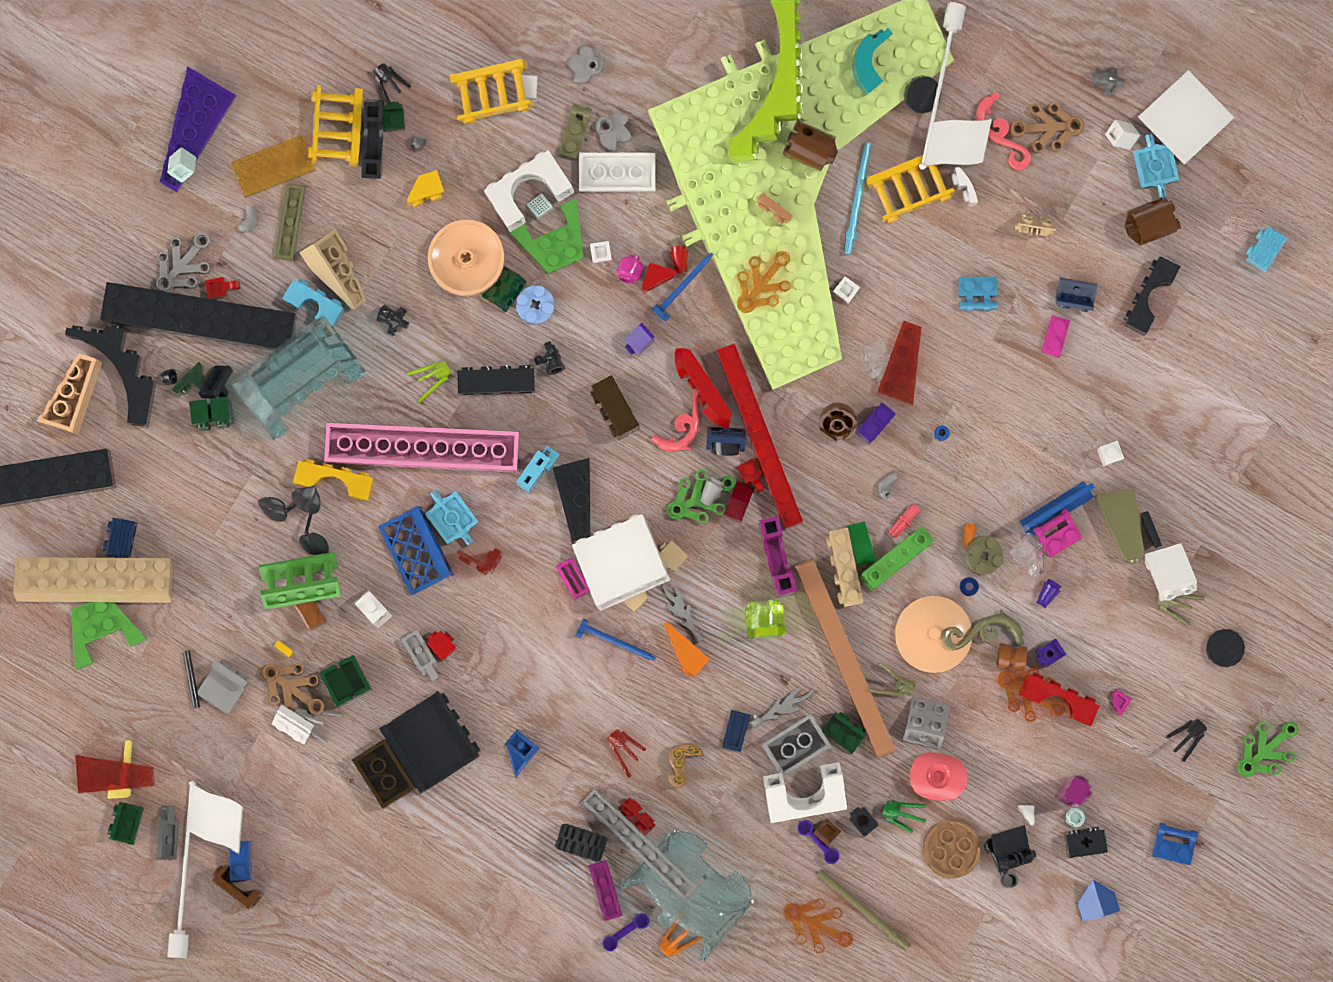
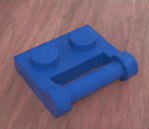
[1152,822,1198,865]

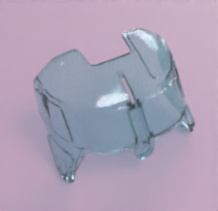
[620,830,753,961]

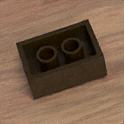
[590,375,640,440]
[352,739,417,809]

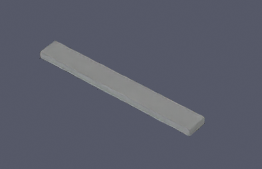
[582,788,700,903]

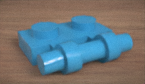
[958,277,998,311]

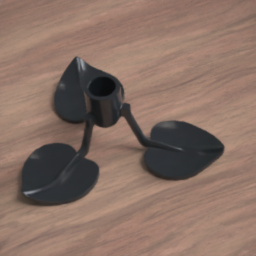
[258,485,329,556]

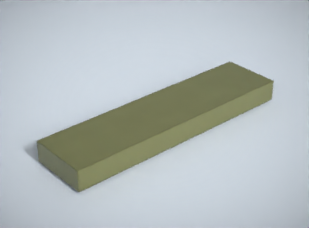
[275,183,306,262]

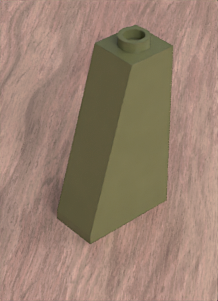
[1094,489,1145,564]

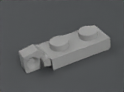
[401,629,440,682]

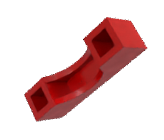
[1018,672,1100,727]

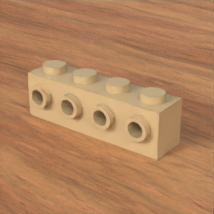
[825,528,864,608]

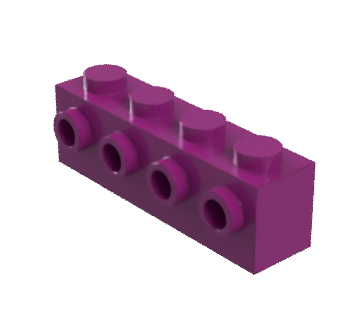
[1055,775,1092,807]

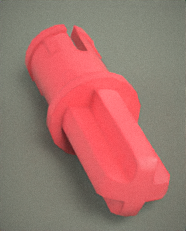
[889,504,921,539]

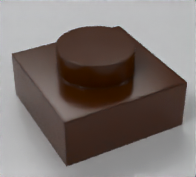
[813,819,841,846]

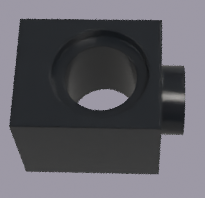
[849,806,879,837]

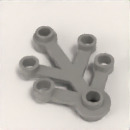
[155,233,211,292]

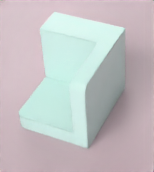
[167,147,196,182]

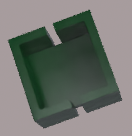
[189,397,234,431]
[319,655,373,708]

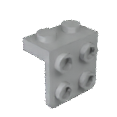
[197,660,249,713]

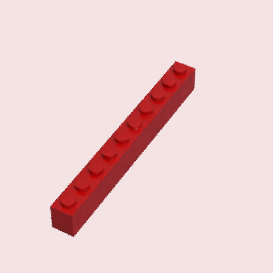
[716,343,803,531]

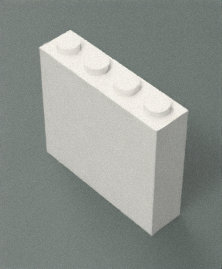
[572,514,671,611]

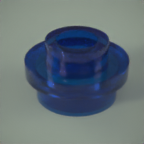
[959,577,979,596]

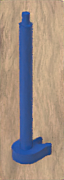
[652,252,714,322]
[576,618,656,661]

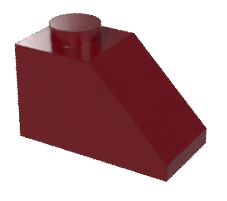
[723,481,755,524]

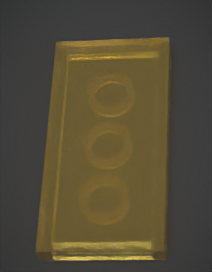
[231,135,316,198]

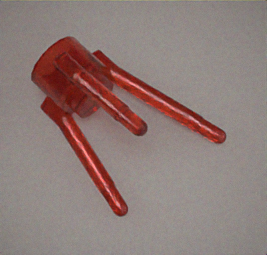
[607,729,646,778]

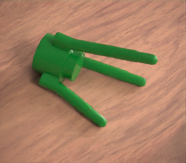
[882,800,926,833]

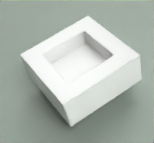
[590,241,612,264]
[833,277,860,304]

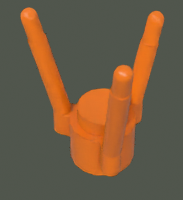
[658,910,703,958]

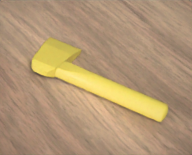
[107,740,133,799]

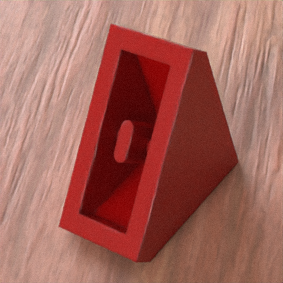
[642,262,677,294]

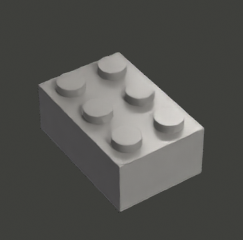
[761,714,831,777]

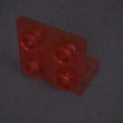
[457,548,503,575]

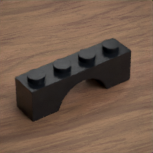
[361,99,384,179]
[1123,256,1181,336]

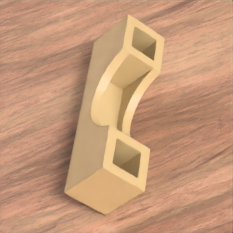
[623,541,688,613]

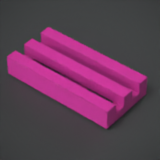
[555,557,590,600]

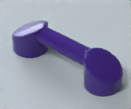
[797,820,840,864]
[602,913,650,952]

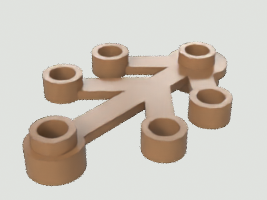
[1010,102,1084,153]
[261,663,325,715]

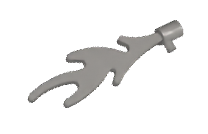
[662,583,704,644]
[750,688,814,728]

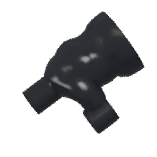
[376,304,410,336]
[534,341,565,375]

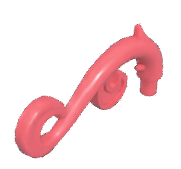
[975,91,1031,171]
[651,389,717,452]

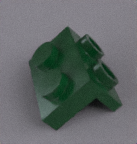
[482,266,527,312]
[108,802,144,845]

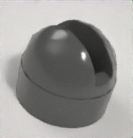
[410,136,426,151]

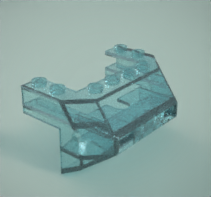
[231,314,366,440]

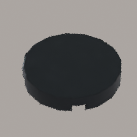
[904,75,941,114]
[1206,629,1245,667]

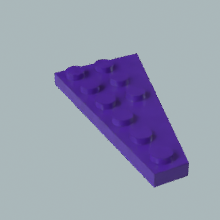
[160,66,237,193]

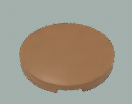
[923,820,981,878]

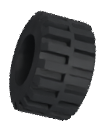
[555,824,608,862]

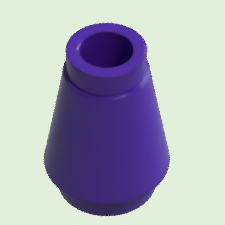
[1036,578,1062,608]

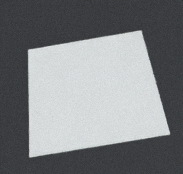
[1138,70,1235,164]

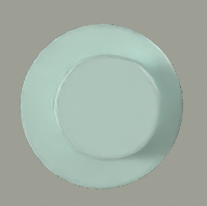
[1066,808,1085,827]

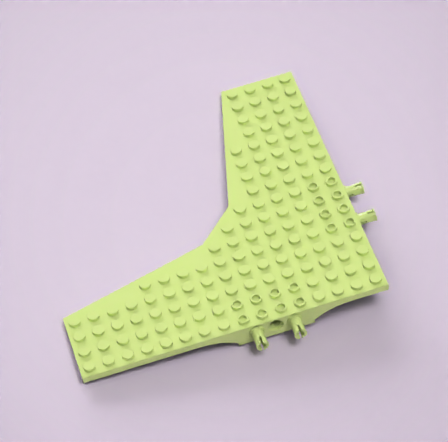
[648,0,954,390]

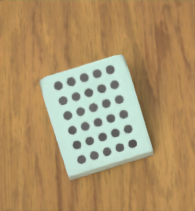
[527,194,553,220]

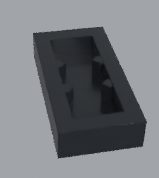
[198,365,233,399]

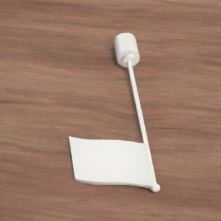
[919,2,992,169]
[168,781,243,958]

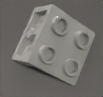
[903,697,950,749]

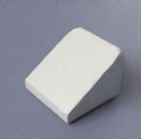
[1018,805,1035,825]

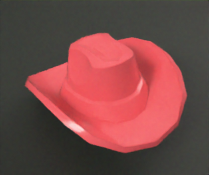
[910,752,967,801]

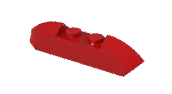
[675,348,732,429]

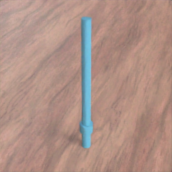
[844,143,872,255]

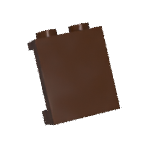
[212,865,265,909]

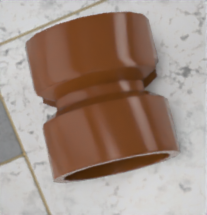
[997,643,1027,671]

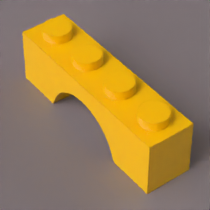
[293,458,374,502]

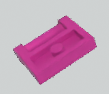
[1033,509,1083,558]

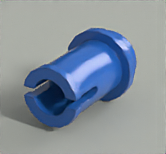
[934,425,950,441]

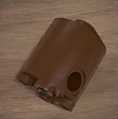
[782,119,838,172]
[1124,197,1181,246]

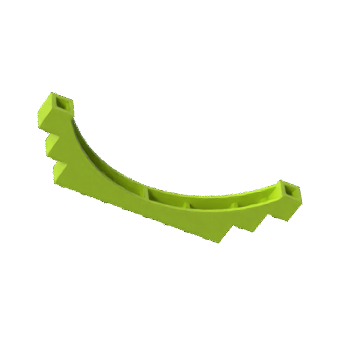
[729,0,803,162]

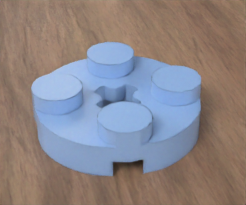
[516,286,554,324]

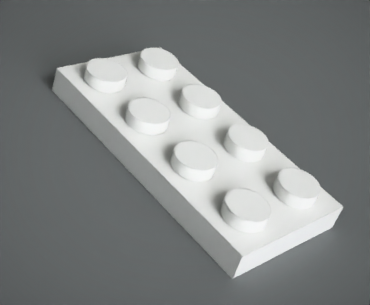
[579,153,655,192]

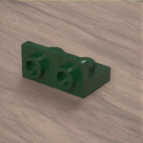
[384,101,405,132]
[822,712,866,754]

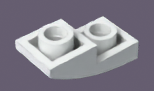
[952,167,978,207]

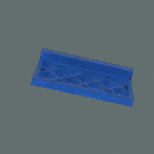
[1019,481,1095,538]
[378,506,454,595]

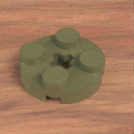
[965,536,1003,574]

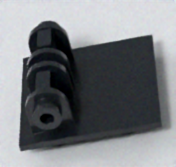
[991,825,1036,873]

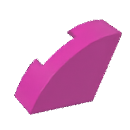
[1112,689,1132,716]

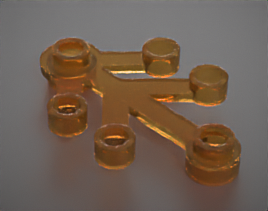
[737,251,791,313]
[997,667,1065,722]
[784,898,853,954]

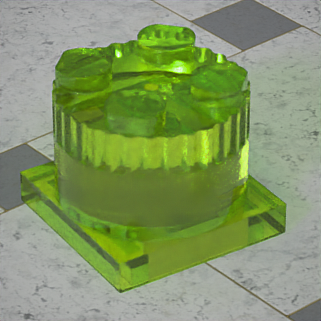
[744,600,786,639]

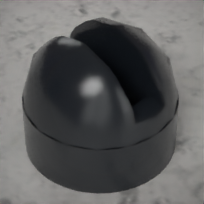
[161,369,178,385]

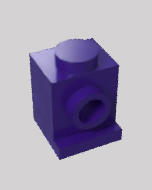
[1035,639,1067,668]

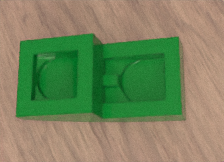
[846,521,875,566]

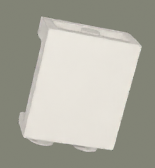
[1145,543,1197,601]

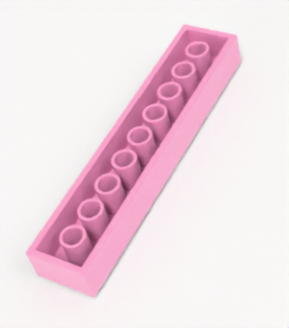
[324,423,520,473]

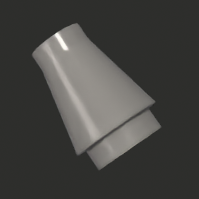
[700,476,724,506]

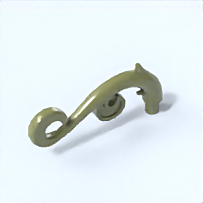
[942,609,1024,651]

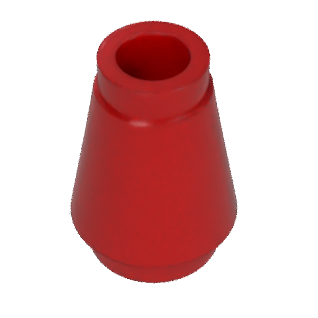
[670,245,688,273]

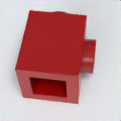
[427,630,457,661]

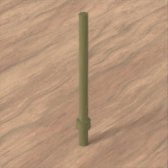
[817,869,911,950]

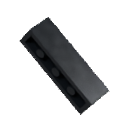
[457,365,535,396]

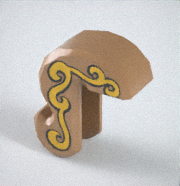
[668,743,704,788]

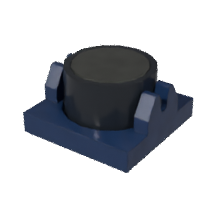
[706,426,746,456]

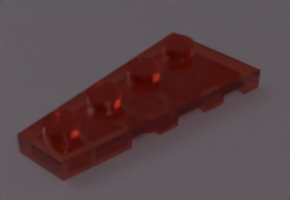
[877,321,922,405]
[75,755,155,793]

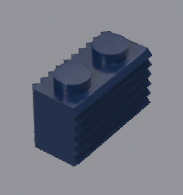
[103,517,138,558]

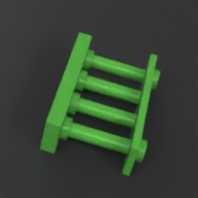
[859,526,934,592]
[259,552,341,610]

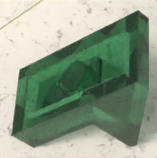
[172,362,204,397]

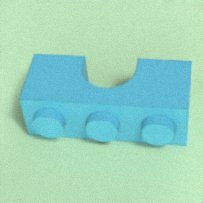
[282,279,345,330]

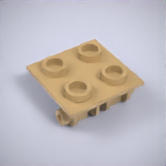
[1015,213,1056,237]

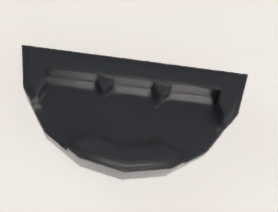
[1140,511,1162,548]

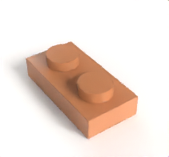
[756,193,793,224]

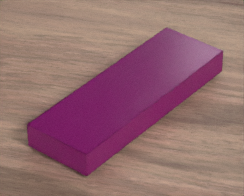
[588,860,623,921]

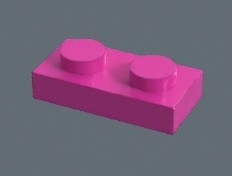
[1041,315,1070,358]

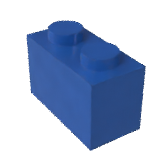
[229,841,252,881]

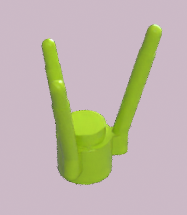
[407,361,451,403]

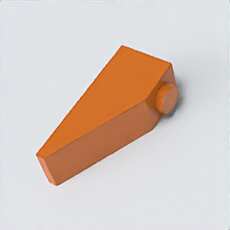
[664,621,710,677]

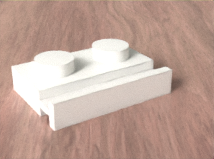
[272,705,314,744]

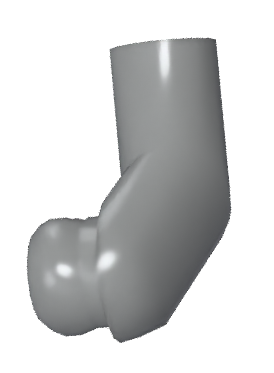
[239,205,258,233]
[878,472,898,499]

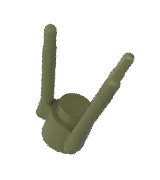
[1156,594,1205,626]
[867,662,915,698]

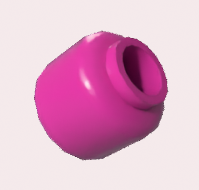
[616,254,644,284]

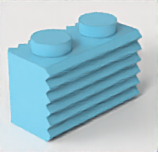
[1246,226,1288,272]

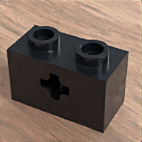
[1064,826,1108,858]

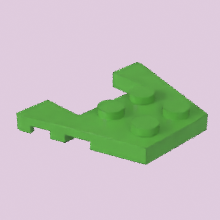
[509,199,583,274]
[71,602,146,670]

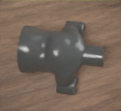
[1092,67,1125,97]

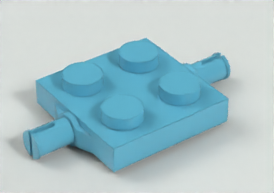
[1133,134,1179,198]
[425,490,479,546]

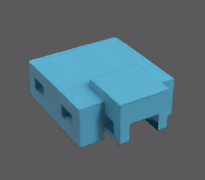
[516,446,560,494]

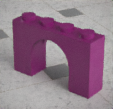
[758,516,797,598]

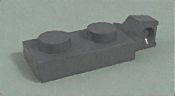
[156,805,179,860]

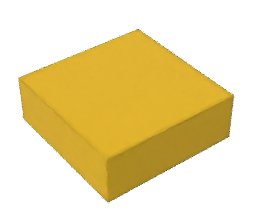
[274,640,295,658]

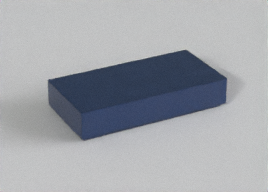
[722,710,750,752]

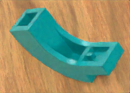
[852,28,893,96]

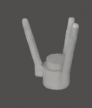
[294,707,343,743]

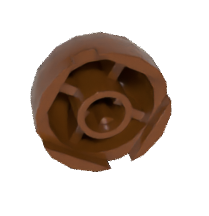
[819,402,857,441]

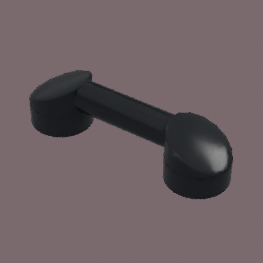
[984,838,1018,888]

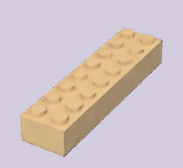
[13,557,173,603]

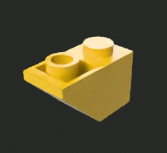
[407,170,445,208]

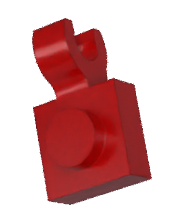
[205,277,241,299]
[736,458,765,493]

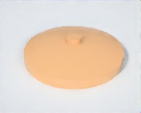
[428,220,505,296]
[895,596,972,673]

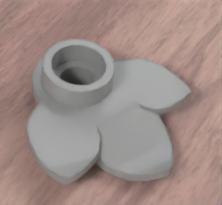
[566,46,603,83]
[596,113,631,151]

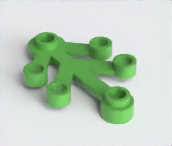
[667,469,735,524]
[1237,722,1298,777]

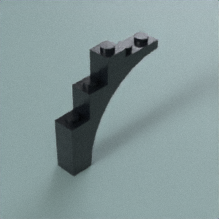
[65,324,156,428]

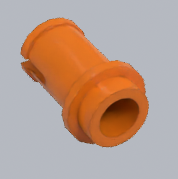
[962,523,978,547]

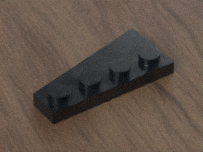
[553,458,591,542]

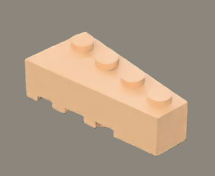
[37,353,103,435]

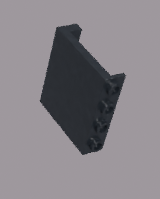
[379,691,481,794]

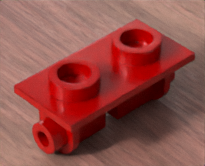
[618,797,656,836]

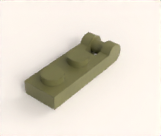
[559,104,592,160]

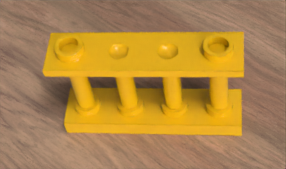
[450,59,535,124]
[308,85,363,167]
[866,155,955,223]

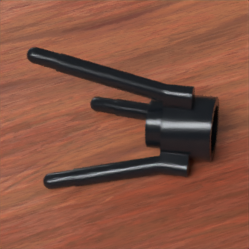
[373,63,411,105]
[1166,719,1207,762]

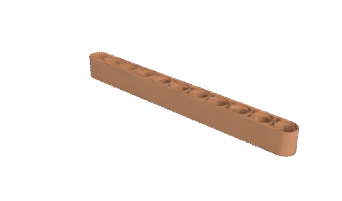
[795,558,895,758]

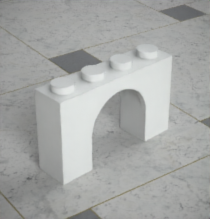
[484,150,574,232]
[763,762,847,823]

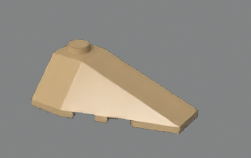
[299,229,366,310]

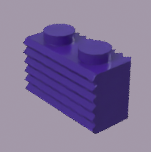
[856,403,896,445]

